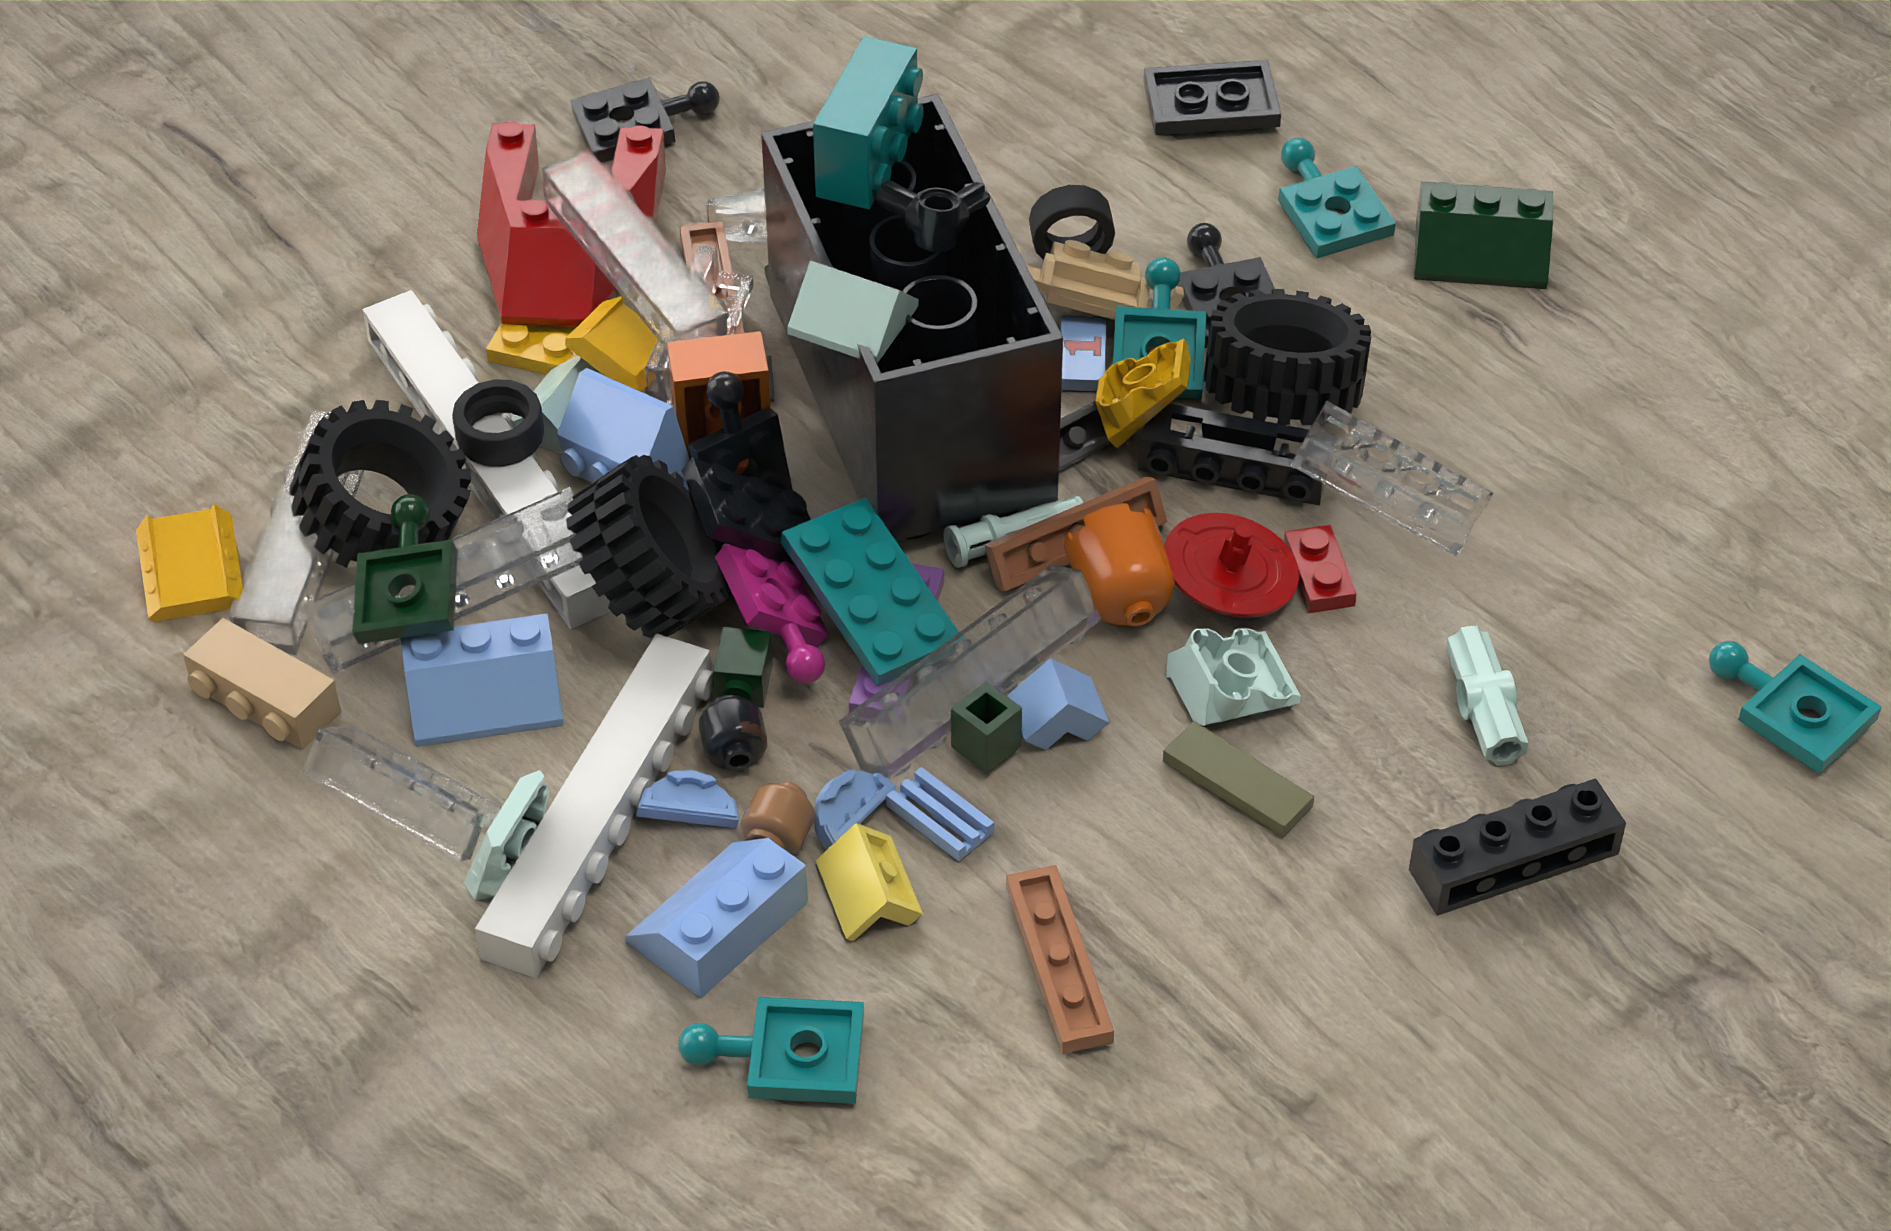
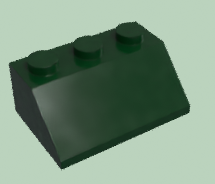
[1414,181,1553,289]

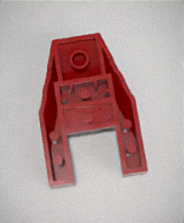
[477,122,666,326]

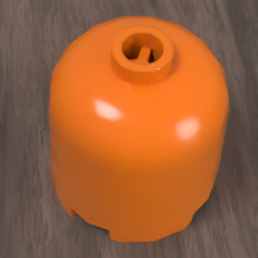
[1064,503,1175,626]

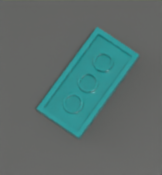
[781,497,963,686]

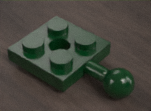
[352,494,458,644]

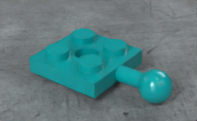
[1278,138,1396,258]
[1113,257,1206,399]
[1709,641,1882,774]
[678,997,864,1104]

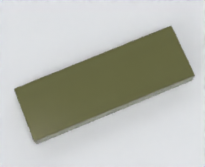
[1163,721,1314,837]

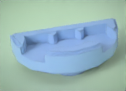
[814,769,897,850]
[636,770,739,829]

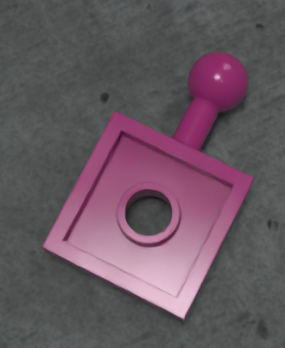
[715,544,829,684]

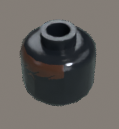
[699,695,768,771]

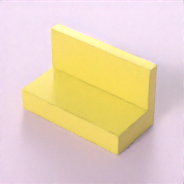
[815,823,923,942]

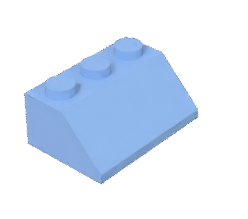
[557,368,690,490]
[401,613,564,747]
[625,838,808,998]

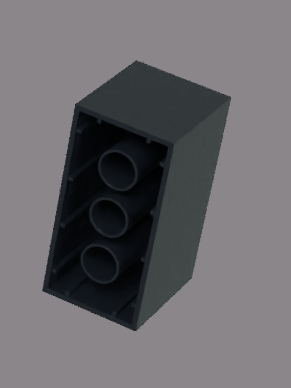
[761,94,1063,540]

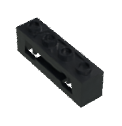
[1138,403,1334,506]

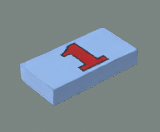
[1061,316,1106,391]

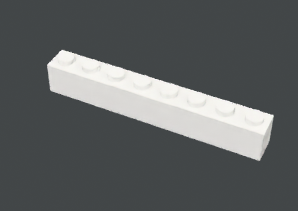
[475,634,714,979]

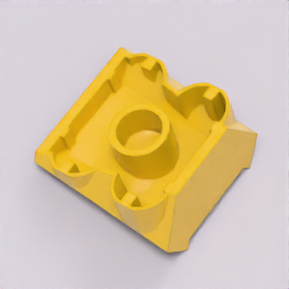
[565,296,675,393]
[1095,338,1191,448]
[136,504,245,622]

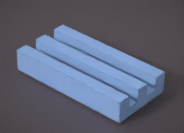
[886,767,994,862]

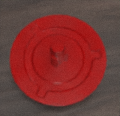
[1164,513,1299,618]

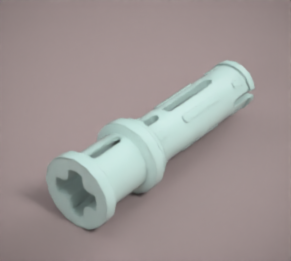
[943,495,1083,568]

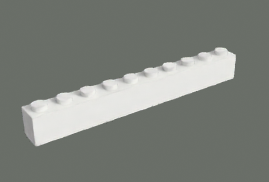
[362,290,611,629]

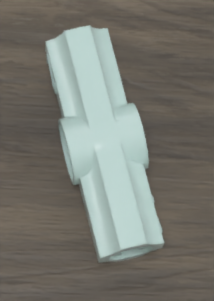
[1446,626,1528,766]

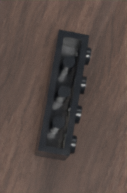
[1409,778,1626,916]

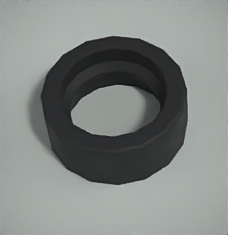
[1029,185,1115,260]
[452,379,544,466]

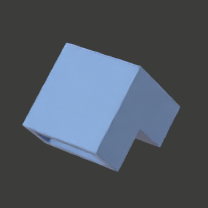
[1008,658,1109,750]

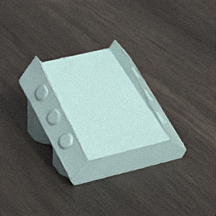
[1166,628,1301,726]
[463,770,549,901]

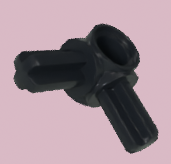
[875,180,990,252]

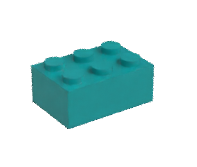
[813,36,923,209]

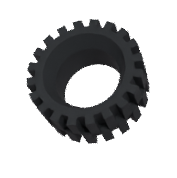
[1203,289,1372,426]
[289,400,471,568]
[566,454,731,638]

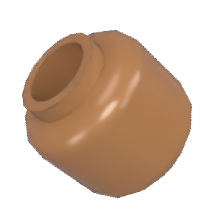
[740,782,816,855]

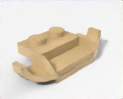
[1016,240,1184,320]

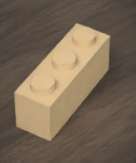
[183,618,341,750]

